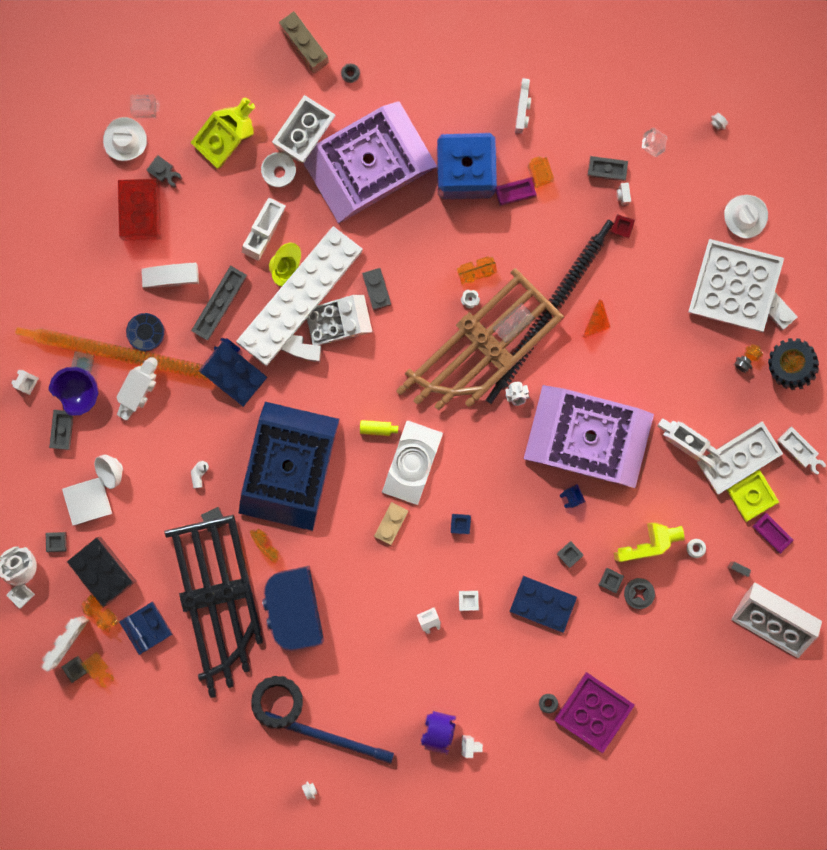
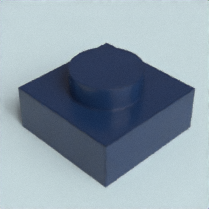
[450,514,471,534]

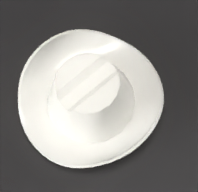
[103,117,147,161]
[724,195,768,238]

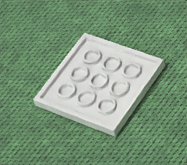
[688,239,784,332]

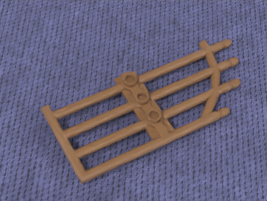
[396,268,564,410]

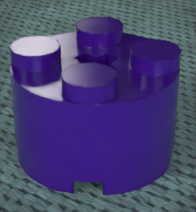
[421,711,456,755]

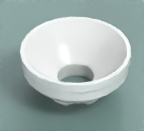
[261,152,296,187]
[94,455,123,489]

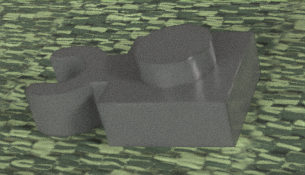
[147,155,182,187]

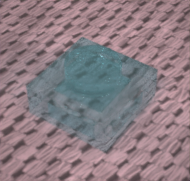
[71,351,95,373]

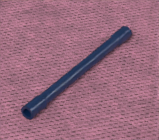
[265,711,394,764]

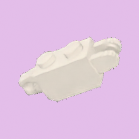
[117,357,158,420]
[657,418,722,467]

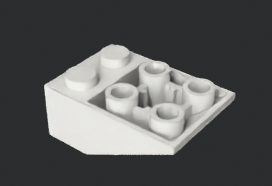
[307,295,372,345]

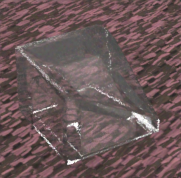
[642,127,667,157]

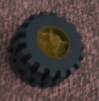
[768,338,819,390]

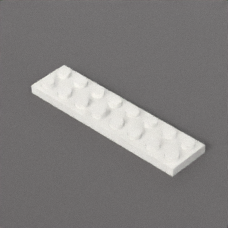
[236,226,363,366]

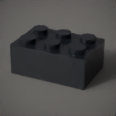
[67,537,137,607]

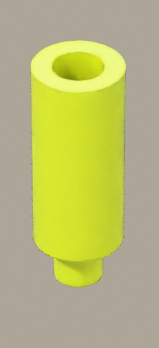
[360,420,398,436]

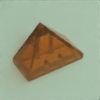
[583,299,611,338]

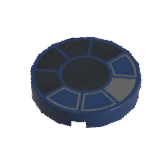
[126,313,165,351]

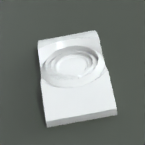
[382,420,443,505]

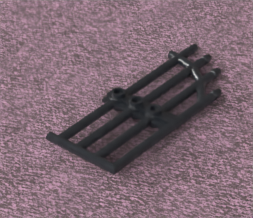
[164,514,263,698]

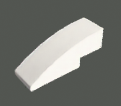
[242,198,286,261]
[142,263,199,288]
[281,335,322,363]

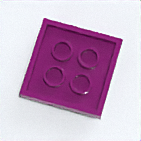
[554,672,635,753]

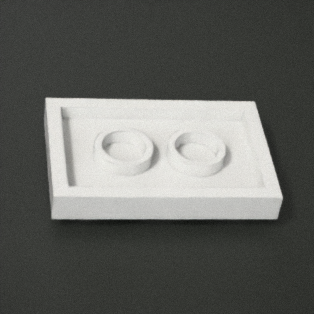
[42,616,89,671]

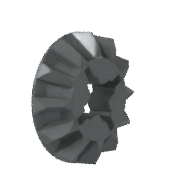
[624,578,655,609]

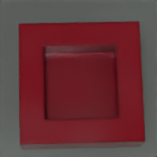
[611,214,635,239]

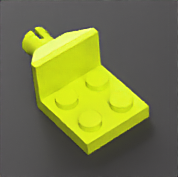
[190,98,255,169]
[614,523,685,562]

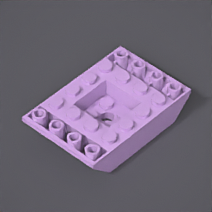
[304,102,437,224]
[524,385,654,488]

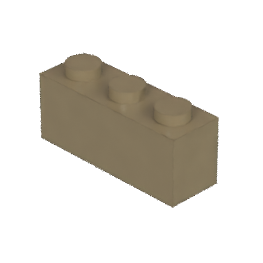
[279,11,329,73]

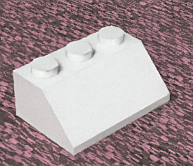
[272,95,336,163]

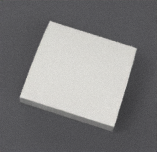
[62,477,112,526]

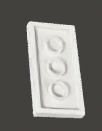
[697,421,783,495]

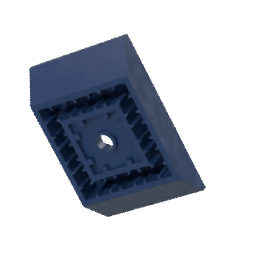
[238,402,340,531]

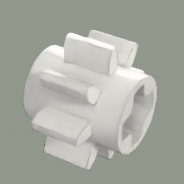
[505,382,529,406]

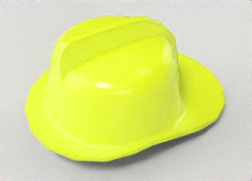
[269,243,301,286]

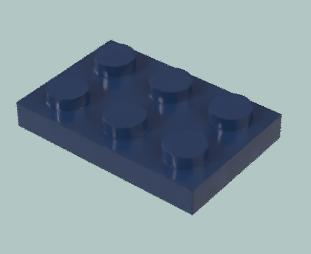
[198,341,267,407]
[509,576,577,633]

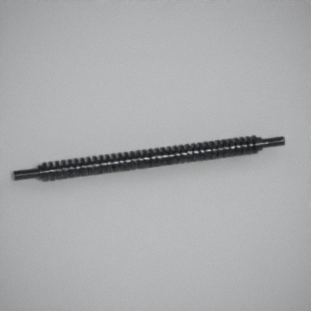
[485,220,614,404]

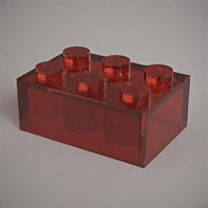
[118,179,161,241]

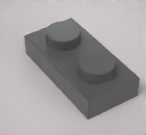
[587,156,628,181]
[362,268,391,310]
[49,410,74,450]

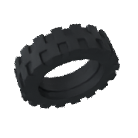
[251,676,303,729]

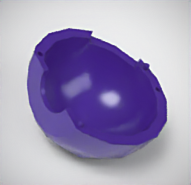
[48,367,99,416]

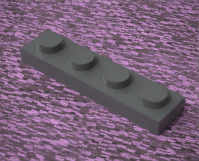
[191,265,247,341]

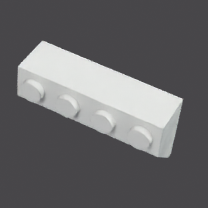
[731,583,822,658]

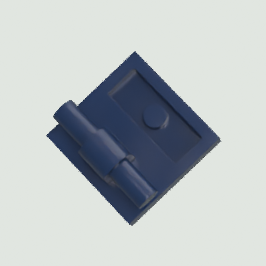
[119,601,173,655]

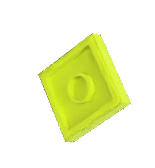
[726,469,779,522]

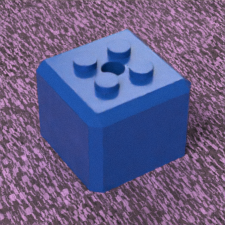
[437,133,497,199]

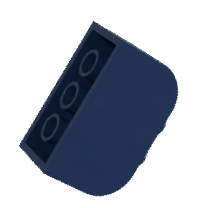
[262,566,324,650]

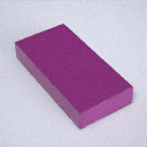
[496,177,537,206]
[752,513,794,554]

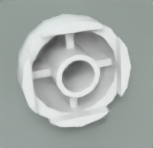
[0,546,37,586]

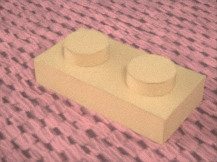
[374,502,408,545]

